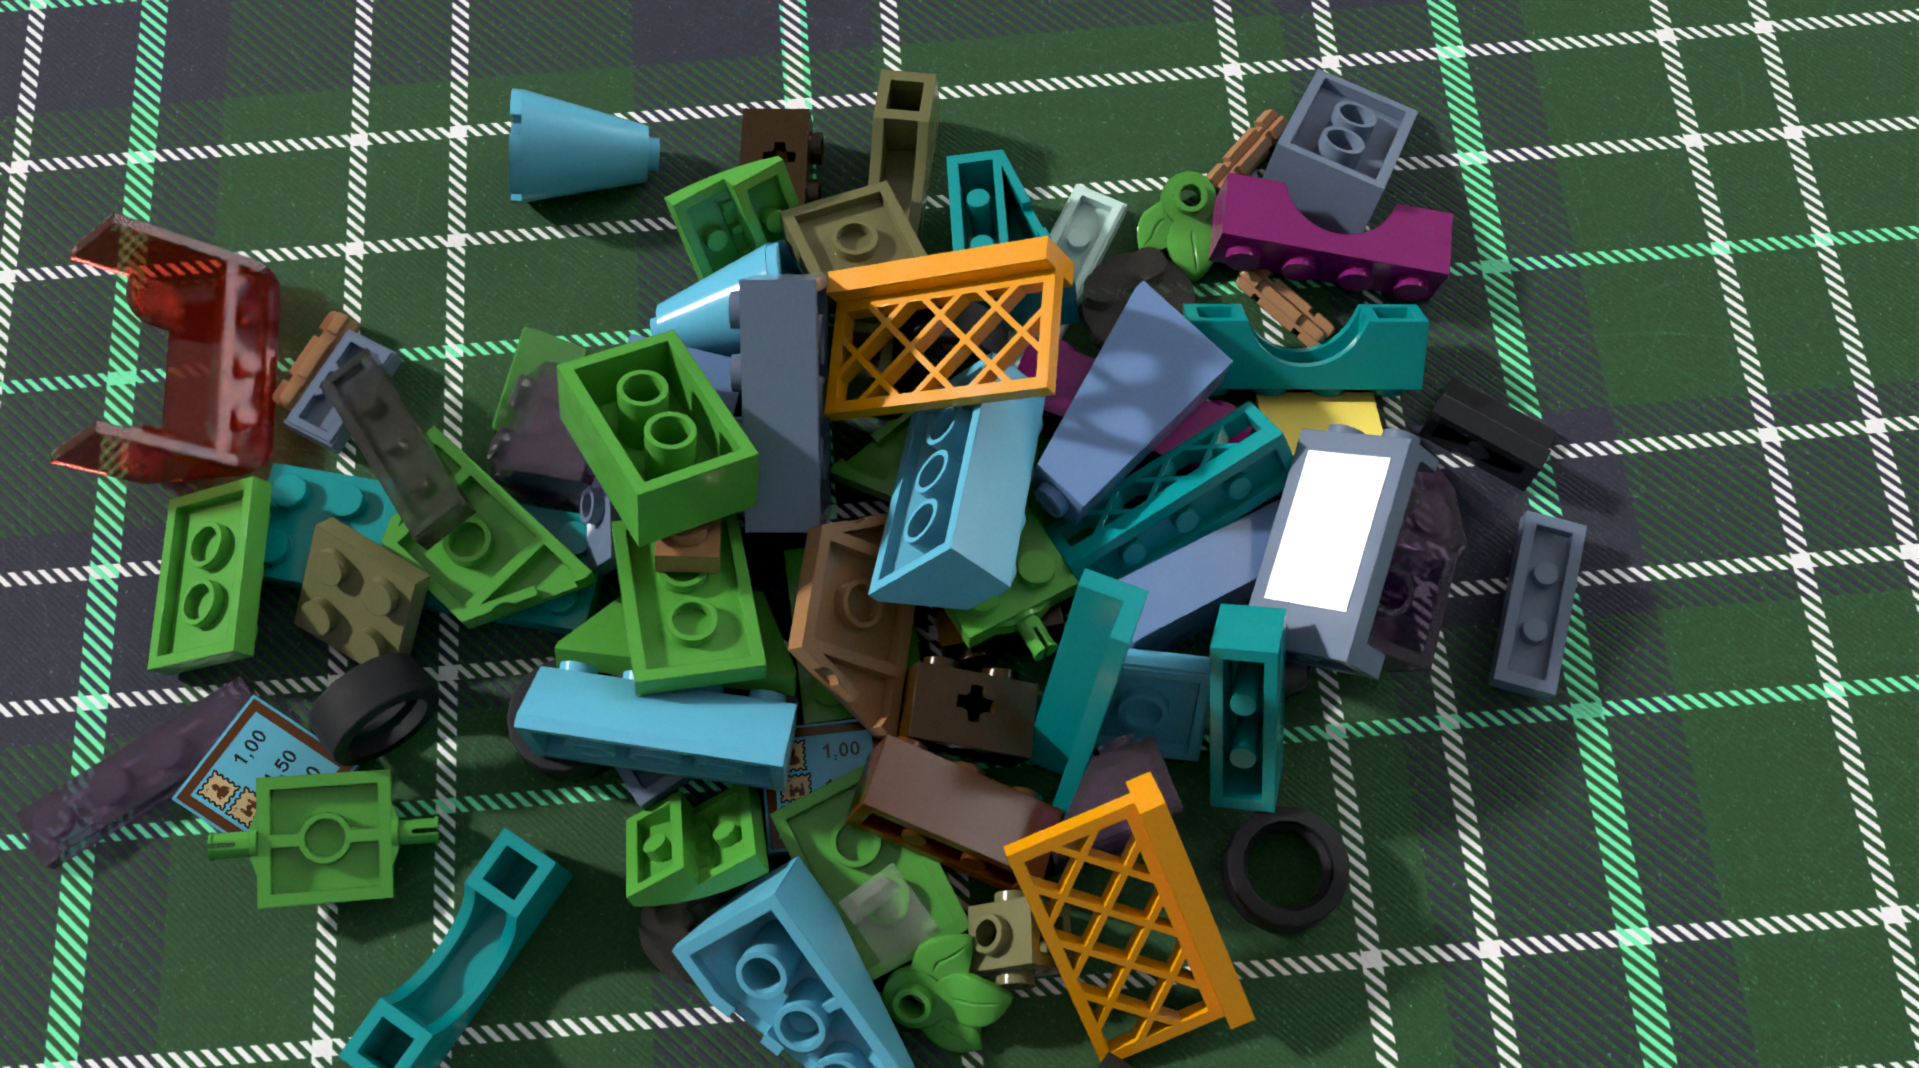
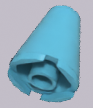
[509,88,660,203]
[650,240,803,357]

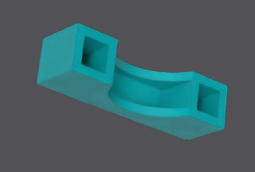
[1183,304,1429,397]
[338,827,574,1068]

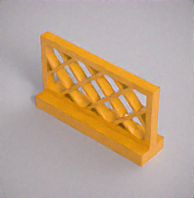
[824,236,1074,421]
[1003,771,1256,1062]

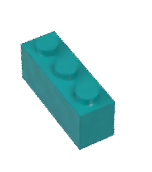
[1210,603,1287,813]

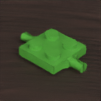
[944,503,1079,661]
[207,769,440,909]

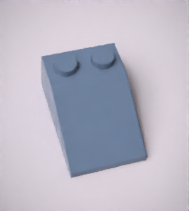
[1262,69,1419,235]

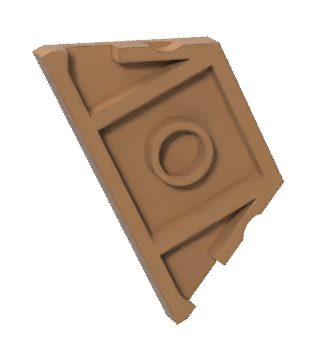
[788,513,916,739]

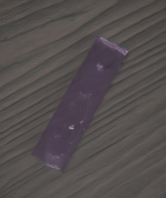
[16,676,258,869]

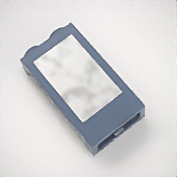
[1249,424,1439,680]

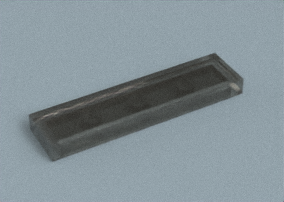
[320,347,476,551]

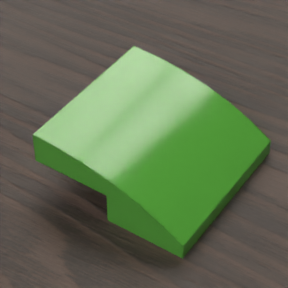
[664,156,800,281]
[626,785,769,907]

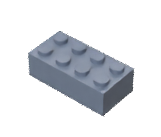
[729,274,832,533]

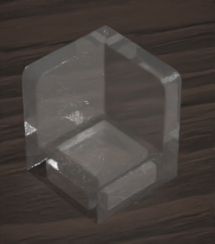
[838,862,941,969]

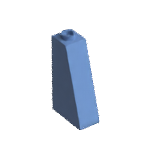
[1030,280,1233,527]
[1118,499,1280,652]

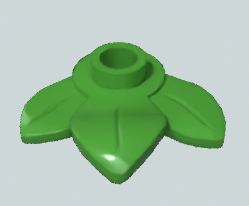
[1137,171,1217,283]
[882,933,1013,1053]

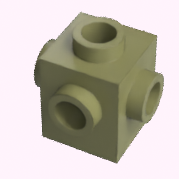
[968,890,1072,990]

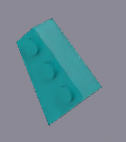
[946,149,1079,331]

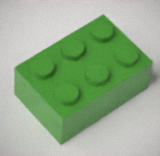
[557,329,759,547]

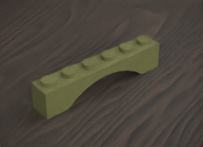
[846,69,940,400]

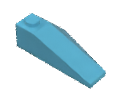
[672,856,915,1068]

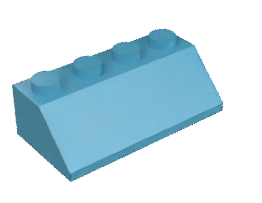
[868,352,1046,610]
[514,661,798,792]

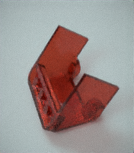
[50,212,280,484]

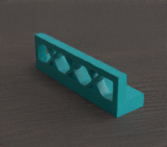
[1044,401,1294,582]
[1026,568,1149,818]

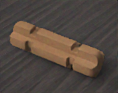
[1206,109,1288,195]
[1236,269,1336,347]
[272,311,359,413]

